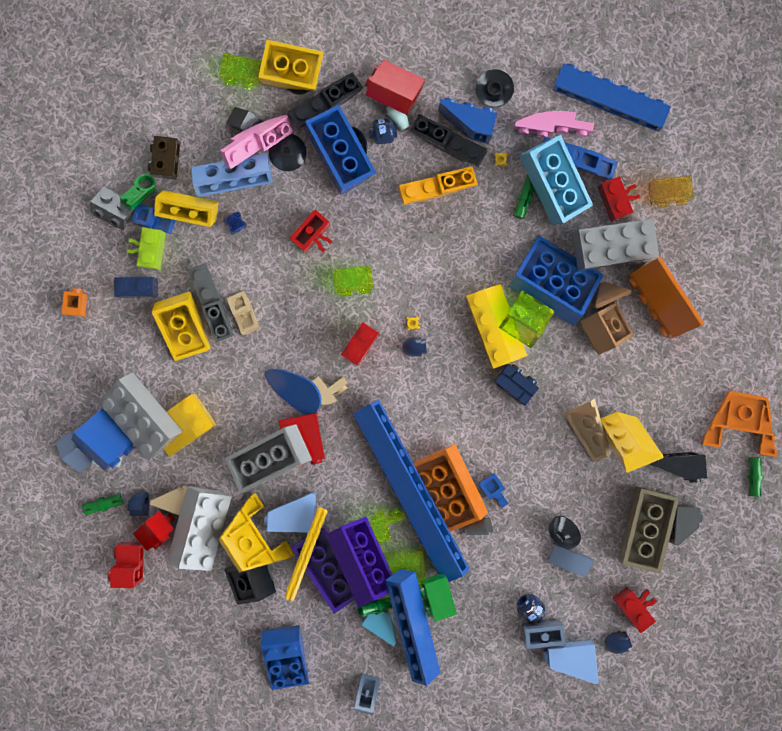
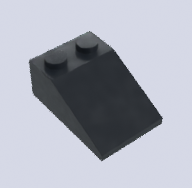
[649,452,707,483]

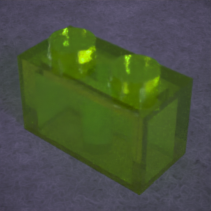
[219,53,262,90]
[333,265,374,297]

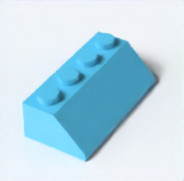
[519,135,593,225]

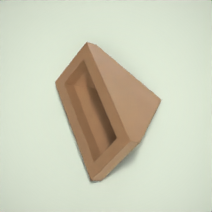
[592,282,632,310]

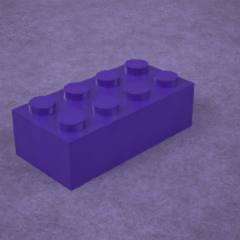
[326,517,393,608]
[291,524,355,614]

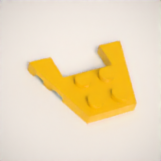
[218,493,295,572]

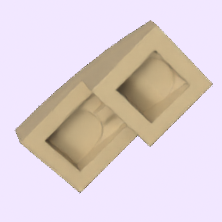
[227,291,261,336]

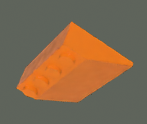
[627,256,705,338]
[413,444,488,531]

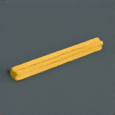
[284,507,327,601]

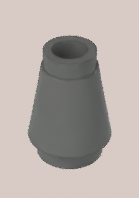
[464,516,493,536]

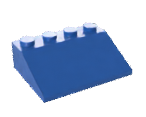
[508,235,604,326]

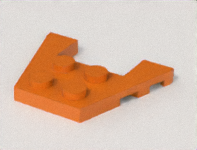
[701,391,777,457]

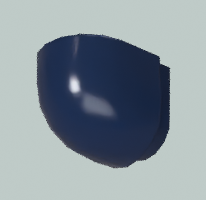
[402,337,427,357]
[127,492,150,516]
[605,631,632,654]

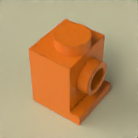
[61,288,88,317]

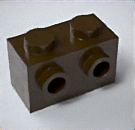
[148,136,181,180]

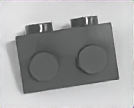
[90,186,135,230]

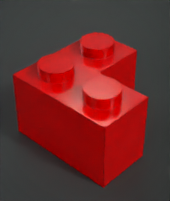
[107,542,144,588]

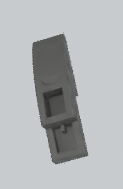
[188,263,234,342]

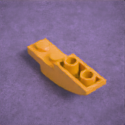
[398,166,478,205]

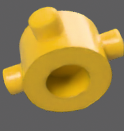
[494,153,508,167]
[406,316,420,331]

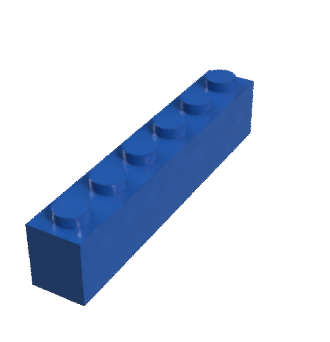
[552,64,671,132]
[386,569,441,686]

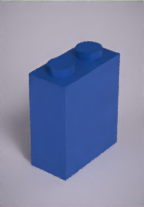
[71,409,134,471]

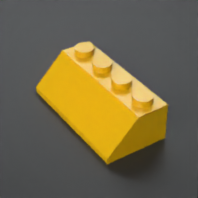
[465,284,527,369]

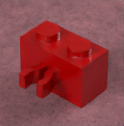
[598,176,641,222]
[290,209,333,253]
[133,511,175,551]
[613,587,657,633]

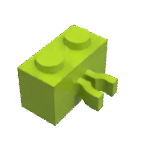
[127,228,166,271]

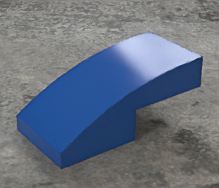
[131,204,176,234]

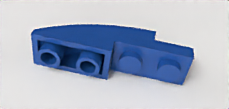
[542,137,618,180]

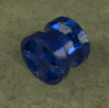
[223,212,247,235]

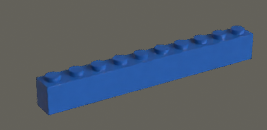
[353,399,470,582]

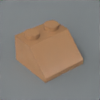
[580,302,634,355]

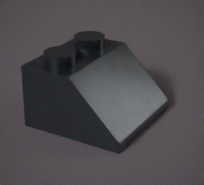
[224,565,276,605]

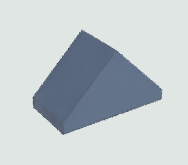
[56,431,92,473]
[354,674,380,715]

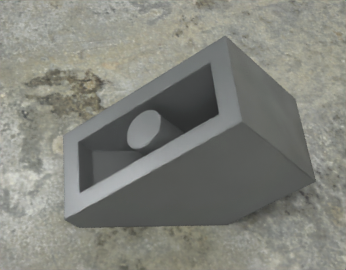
[670,505,703,546]

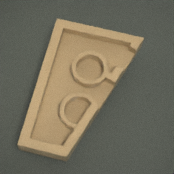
[564,398,611,462]

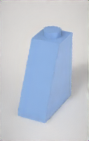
[264,492,316,533]
[543,640,599,684]

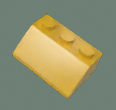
[601,412,663,473]

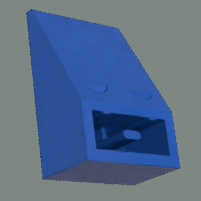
[438,98,497,144]
[261,625,309,690]

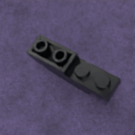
[287,72,363,130]
[410,114,488,168]

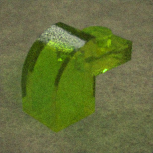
[370,508,406,543]

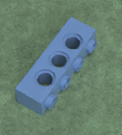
[191,153,273,197]

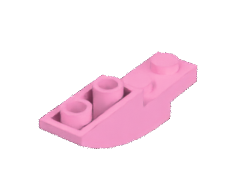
[513,111,594,138]
[220,115,293,169]

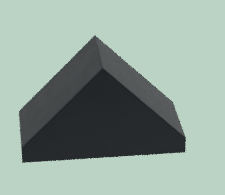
[226,107,264,132]

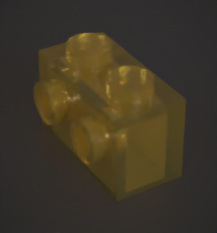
[648,175,694,208]

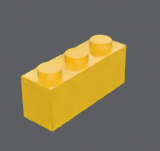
[154,190,219,227]

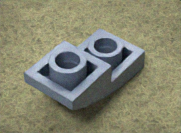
[548,545,594,577]

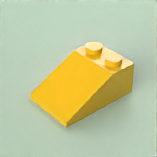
[258,40,324,91]
[152,291,211,361]
[164,394,217,457]

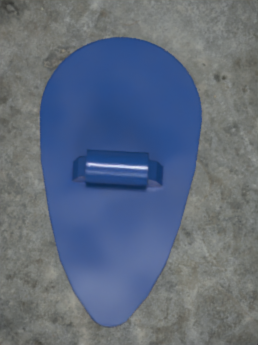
[264,369,321,414]

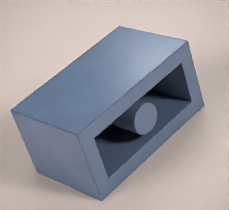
[522,620,566,649]

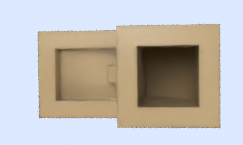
[312,376,349,405]

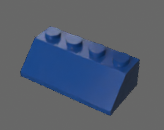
[304,105,376,195]

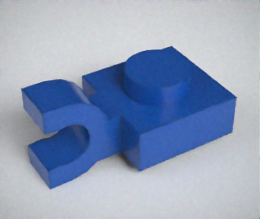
[479,473,509,508]

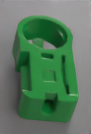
[119,174,156,210]

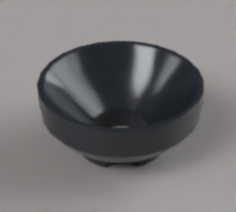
[549,516,581,549]

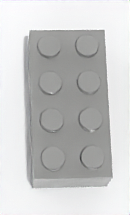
[572,219,660,271]
[98,373,182,460]
[225,425,312,494]
[167,486,232,571]

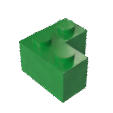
[419,573,457,622]

